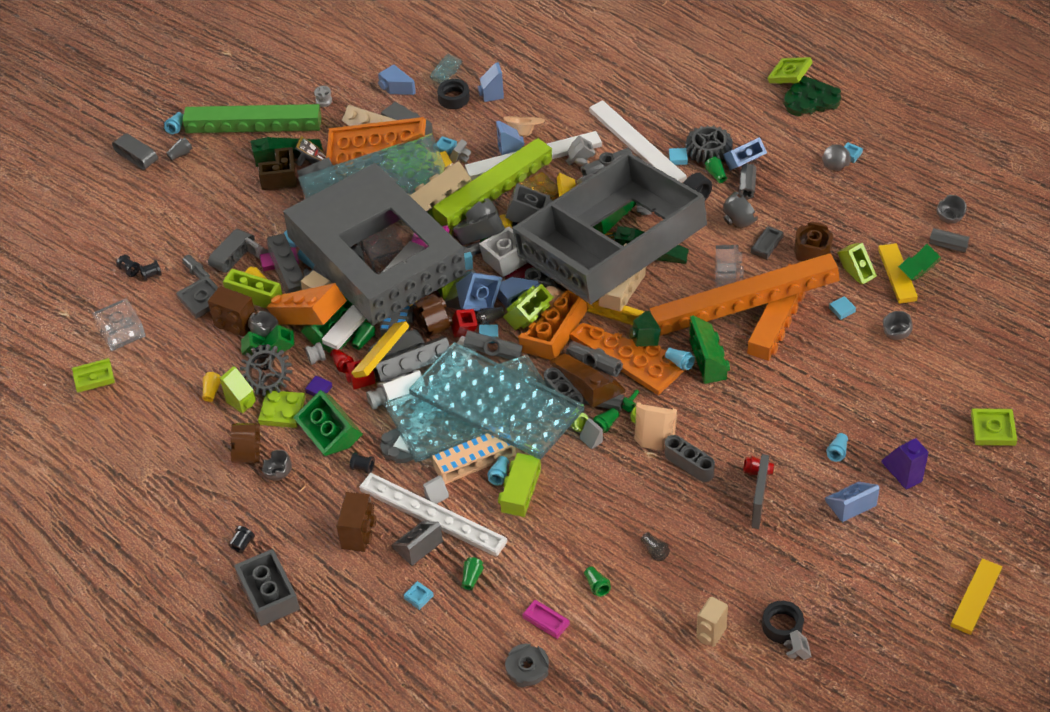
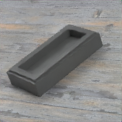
[751,226,784,259]

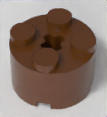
[794,222,833,261]
[412,294,453,338]
[231,423,261,463]

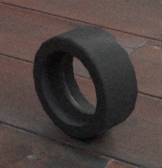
[437,79,470,109]
[683,173,713,201]
[762,600,804,644]

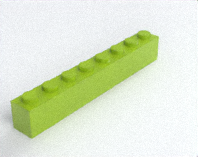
[433,138,552,229]

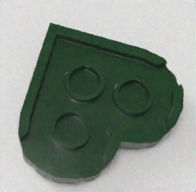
[783,76,841,116]

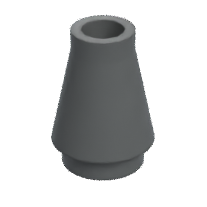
[166,137,193,161]

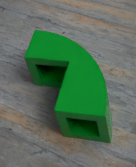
[899,244,941,280]
[241,324,294,356]

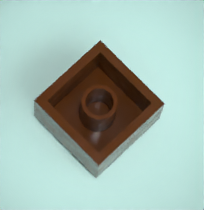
[208,286,256,337]
[336,492,377,552]

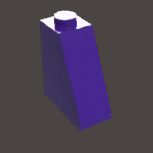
[881,438,929,490]

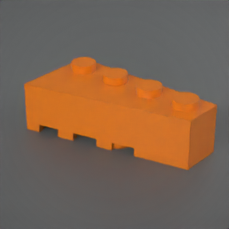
[266,283,347,325]
[518,290,588,360]

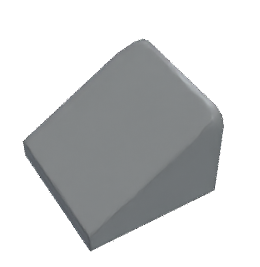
[245,237,268,259]
[580,418,603,449]
[423,475,449,504]

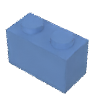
[723,137,767,170]

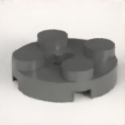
[380,426,420,464]
[505,643,549,688]

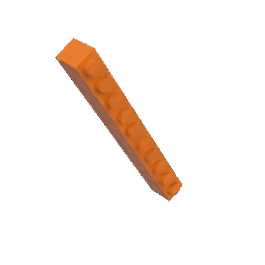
[650,253,840,336]

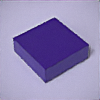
[305,376,333,396]

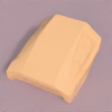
[634,402,677,451]

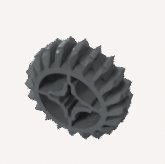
[686,125,733,165]
[240,344,293,396]

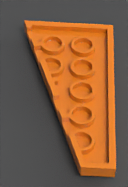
[326,117,426,174]
[570,323,695,395]

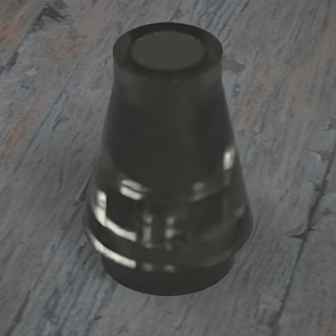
[476,306,505,325]
[641,532,670,561]

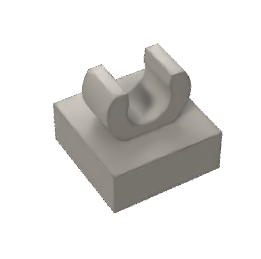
[450,139,471,163]
[784,630,812,660]

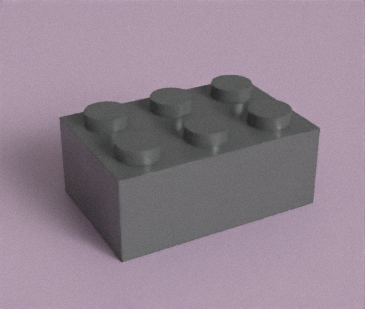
[234,549,300,626]

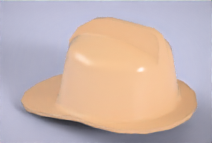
[503,116,545,138]

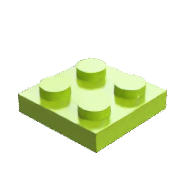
[768,57,813,84]
[258,390,305,428]
[971,408,1017,446]

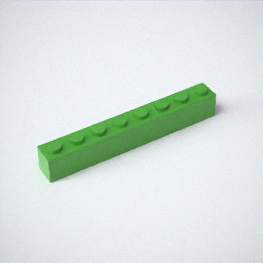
[183,104,322,133]

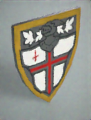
[295,136,326,166]

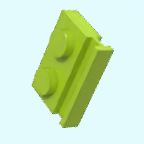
[72,358,115,393]

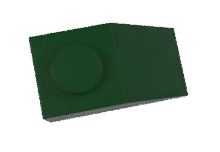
[629,311,661,346]

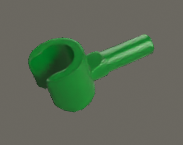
[622,389,639,413]

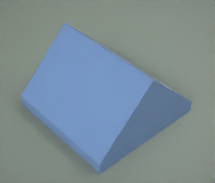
[456,272,502,313]
[825,482,880,522]

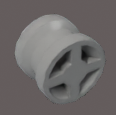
[314,86,332,107]
[305,342,326,365]
[366,386,388,410]

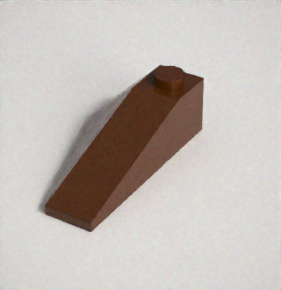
[549,353,626,407]

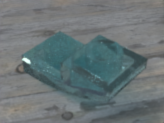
[430,53,463,84]

